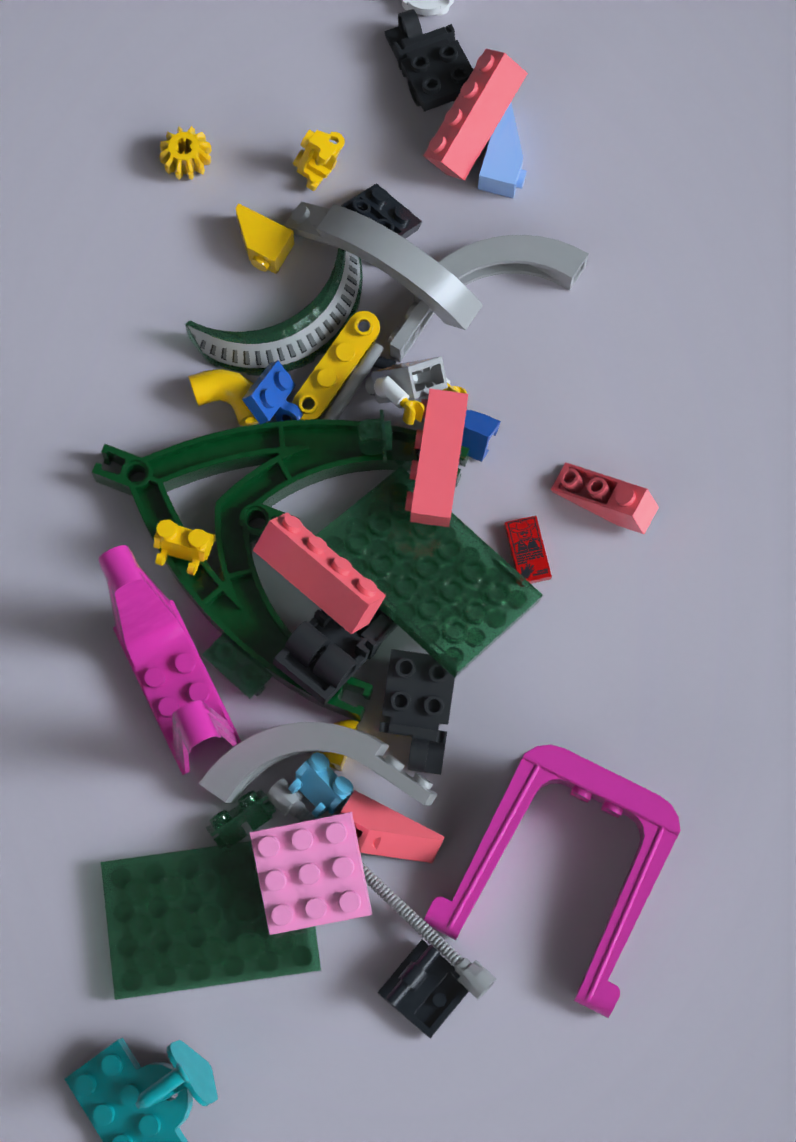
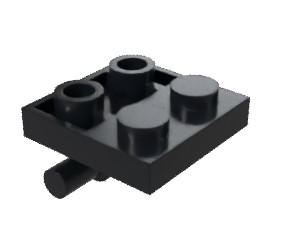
[341,183,422,239]
[377,939,469,1039]

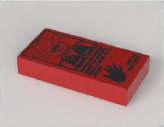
[504,516,552,586]

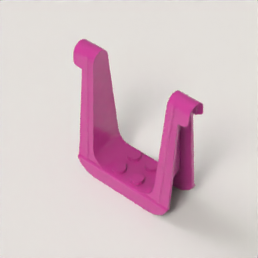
[98,545,242,775]
[424,744,681,1018]

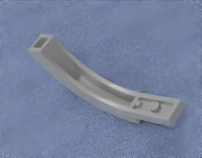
[284,201,483,330]
[388,235,589,362]
[199,722,438,806]

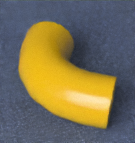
[188,369,259,426]

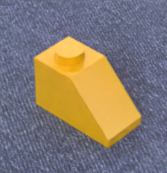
[235,203,295,274]

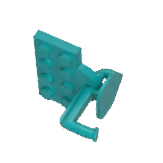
[64,1038,218,1142]

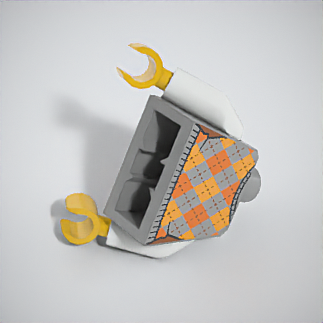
[366,356,467,425]

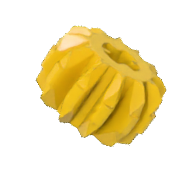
[159,126,212,180]

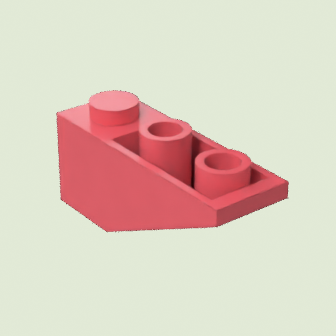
[551,462,659,534]
[339,790,445,863]

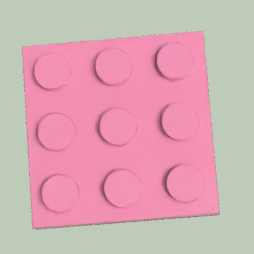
[250,812,372,935]

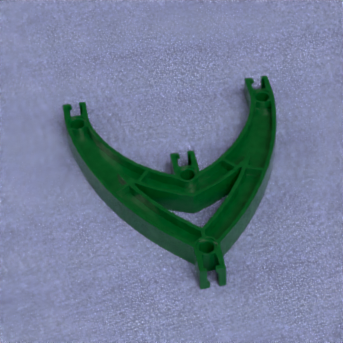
[92,419,469,722]

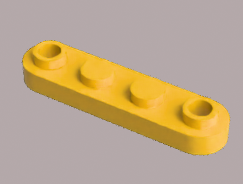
[293,311,380,420]

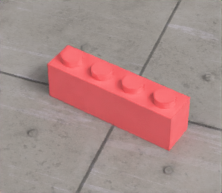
[423,49,528,181]
[405,389,468,527]
[253,512,386,634]

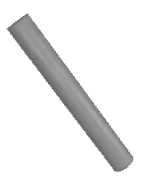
[323,342,384,420]

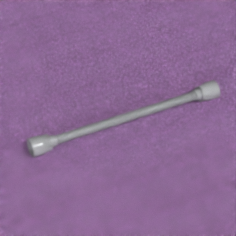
[265,778,496,999]

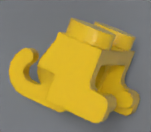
[293,129,345,191]
[153,520,215,575]

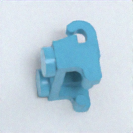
[288,752,353,818]

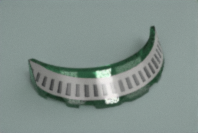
[185,248,363,376]

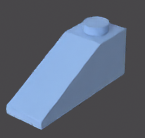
[478,103,527,198]

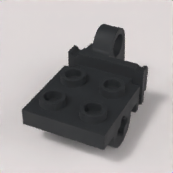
[384,9,473,112]
[273,606,400,705]
[379,649,458,775]

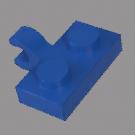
[242,360,303,424]

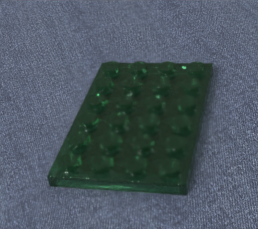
[315,466,543,678]
[101,841,321,1001]

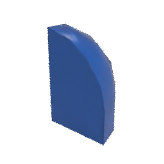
[461,410,501,462]

